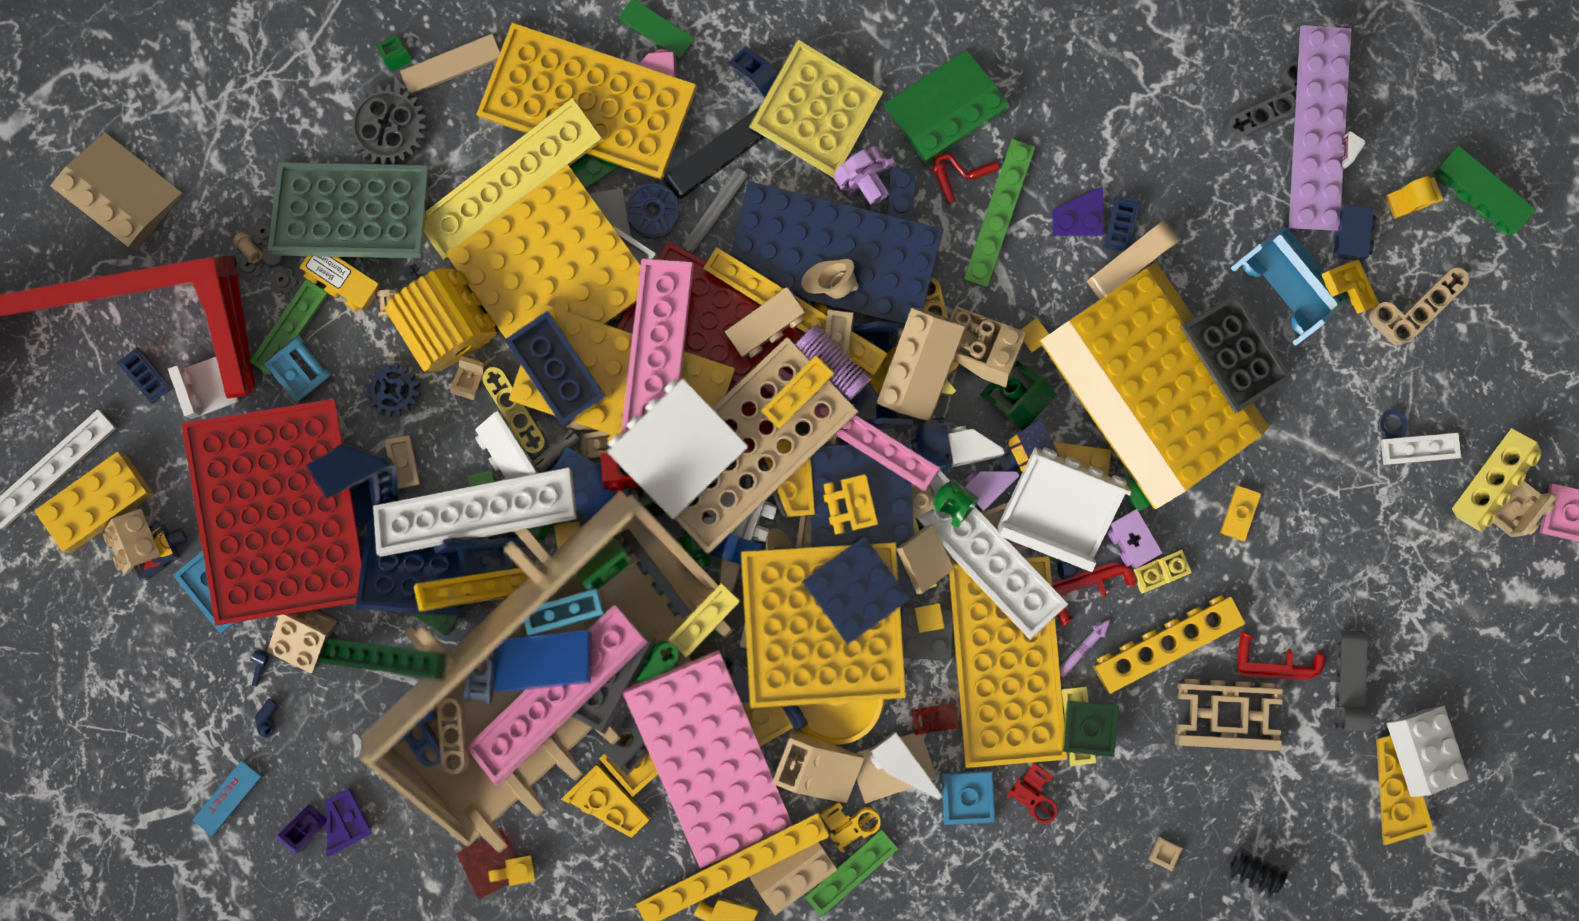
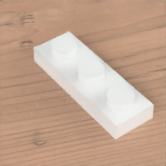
[1381,433,1461,465]

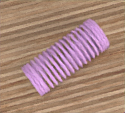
[795,325,871,401]

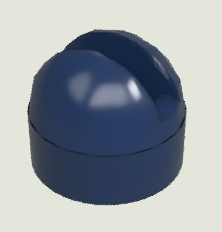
[1057,559,1078,579]

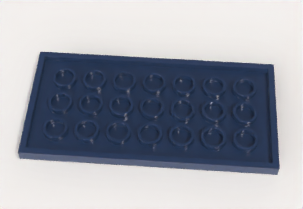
[730,181,944,323]

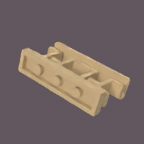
[1175,679,1283,751]

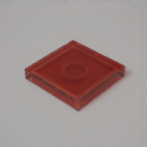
[456,830,517,899]

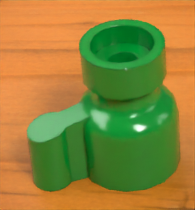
[679,535,711,568]

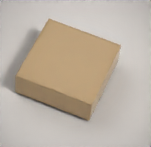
[1148,836,1183,871]

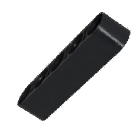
[664,107,765,200]

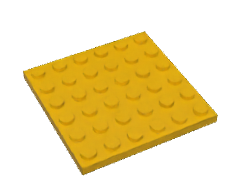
[446,164,641,338]
[741,543,906,708]

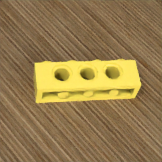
[1452,428,1541,532]

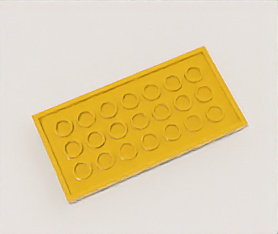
[476,23,697,180]
[509,303,735,435]
[948,556,1068,768]

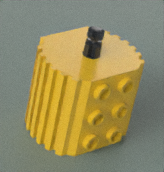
[384,264,497,372]

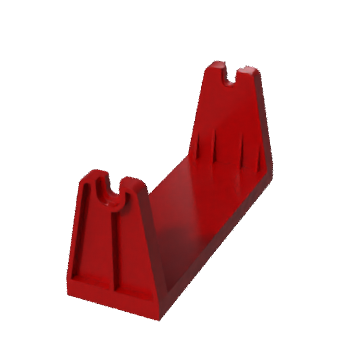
[0,256,256,399]

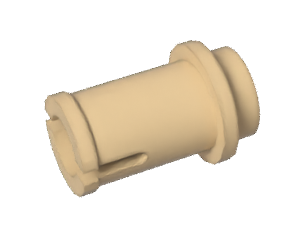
[233,232,263,263]

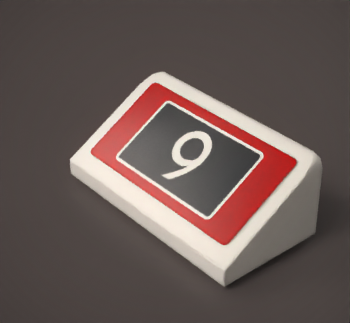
[1341,131,1365,170]

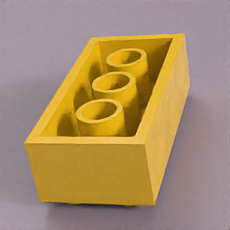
[34,451,154,553]

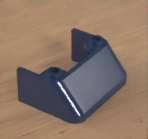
[843,321,913,429]
[306,444,399,527]

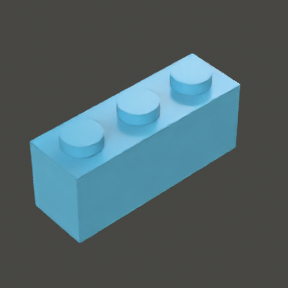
[524,589,606,636]

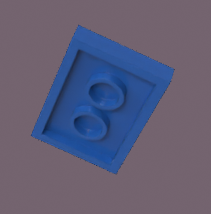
[552,446,629,518]

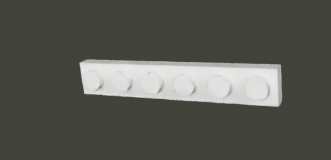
[0,409,117,530]

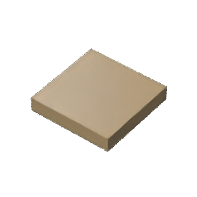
[896,524,953,594]

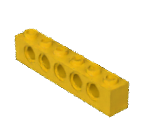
[1093,595,1245,694]

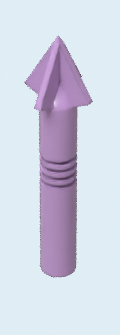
[1059,619,1111,678]

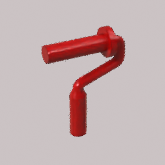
[930,153,999,205]

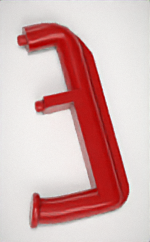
[1052,563,1137,627]
[1237,631,1326,681]

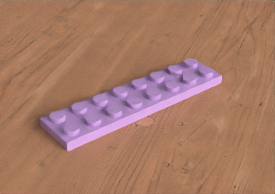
[1289,25,1351,231]

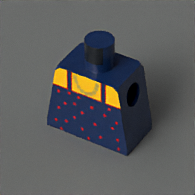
[998,418,1060,474]

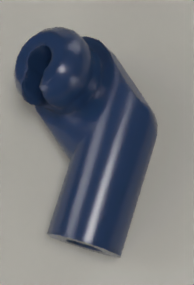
[255,698,279,738]

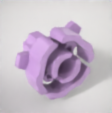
[834,146,895,206]

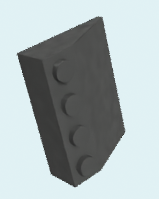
[1180,293,1292,414]

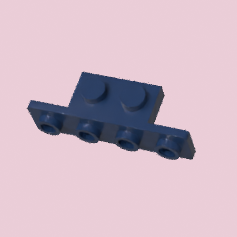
[435,534,527,577]

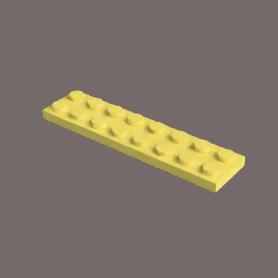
[424,98,604,260]

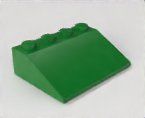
[883,50,1010,166]

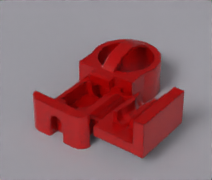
[1007,762,1058,823]

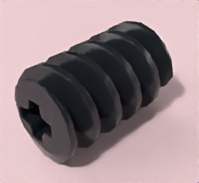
[1230,847,1288,898]

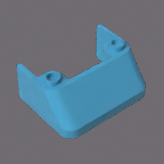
[1231,227,1346,346]

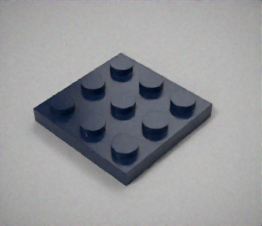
[802,536,910,645]

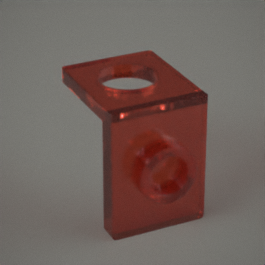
[911,703,959,735]

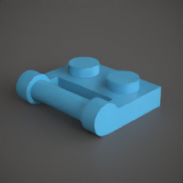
[264,335,331,403]

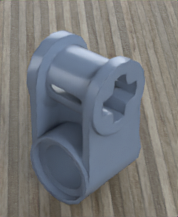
[464,655,494,704]

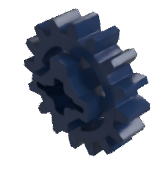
[365,362,421,418]

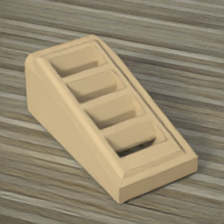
[720,559,741,593]

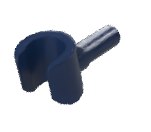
[250,649,269,687]

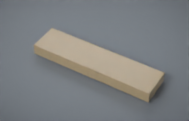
[400,34,500,95]

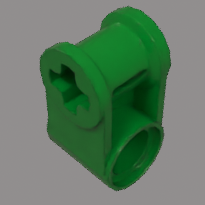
[635,640,679,683]

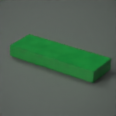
[618,0,694,60]

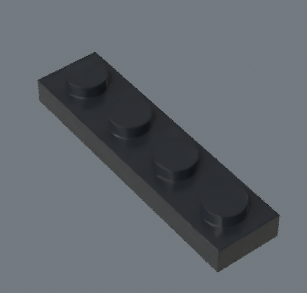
[621,529,692,619]

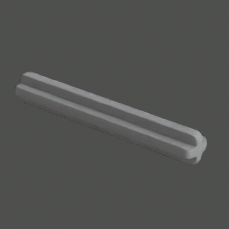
[682,168,748,254]

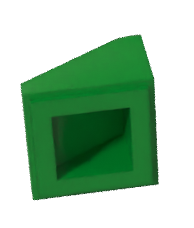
[376,34,412,72]

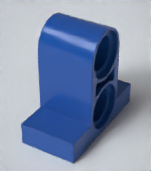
[705,534,764,565]
[392,707,441,766]

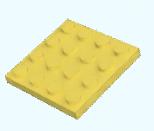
[749,40,883,178]

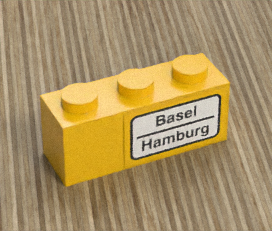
[299,256,383,312]

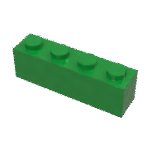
[1433,145,1536,237]

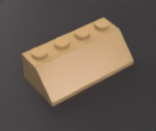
[876,308,966,421]

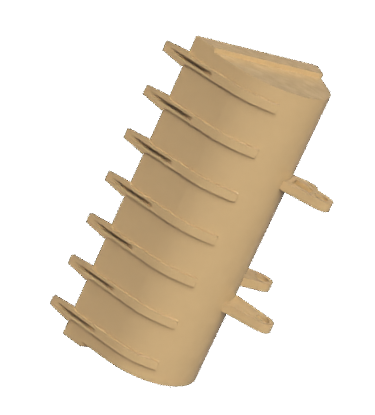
[359,490,733,853]

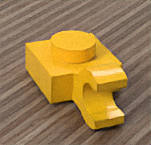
[489,855,535,886]

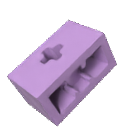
[1107,509,1162,569]

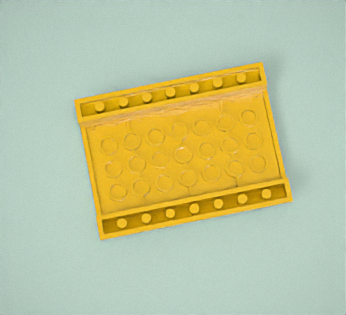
[1039,261,1269,510]

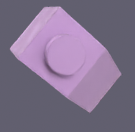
[962,471,1020,512]

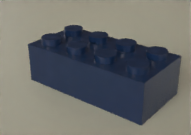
[504,311,608,427]

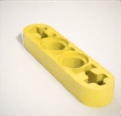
[482,367,546,454]

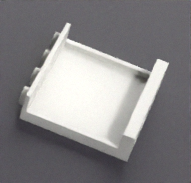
[607,378,748,519]
[997,447,1131,572]

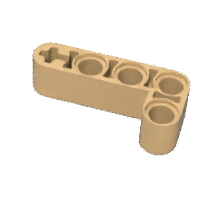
[1086,220,1182,299]
[1369,268,1469,346]

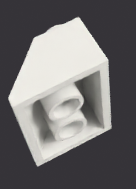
[475,411,540,481]

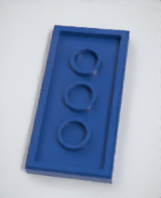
[493,630,591,692]

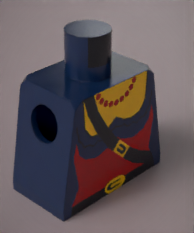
[134,524,187,580]

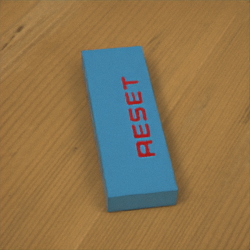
[192,760,263,836]

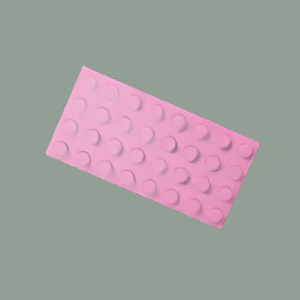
[623,650,793,868]

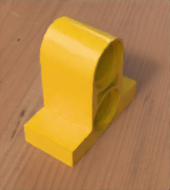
[1385,176,1443,219]

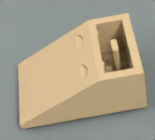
[950,306,1027,387]
[772,729,865,803]

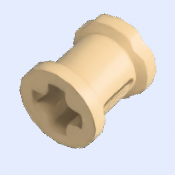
[377,290,400,318]

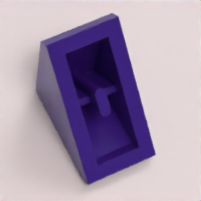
[276,804,327,854]

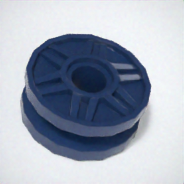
[626,183,680,239]

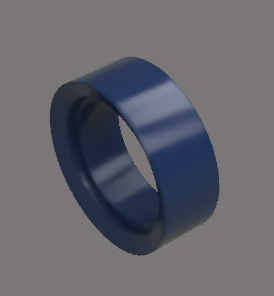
[1378,410,1408,438]

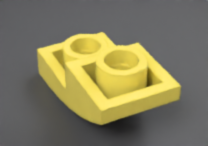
[1132,550,1192,594]

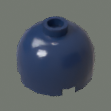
[911,417,952,468]

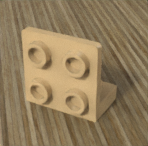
[267,610,338,673]

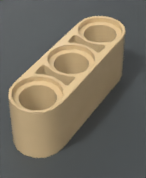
[437,698,469,774]

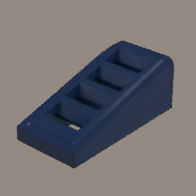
[1104,196,1140,252]
[117,348,172,404]

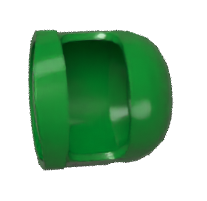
[933,481,979,529]

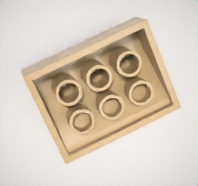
[50,133,183,252]

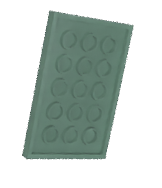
[268,162,429,258]

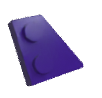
[1052,187,1103,237]
[325,788,373,857]

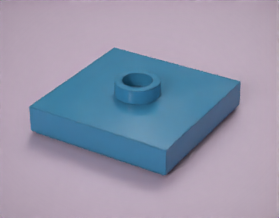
[941,771,995,825]

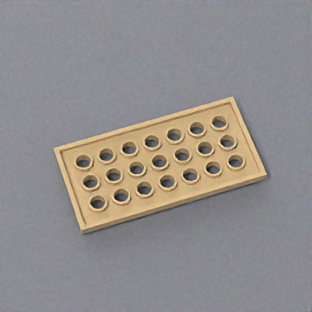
[675,338,858,554]

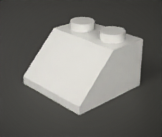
[948,426,1004,468]

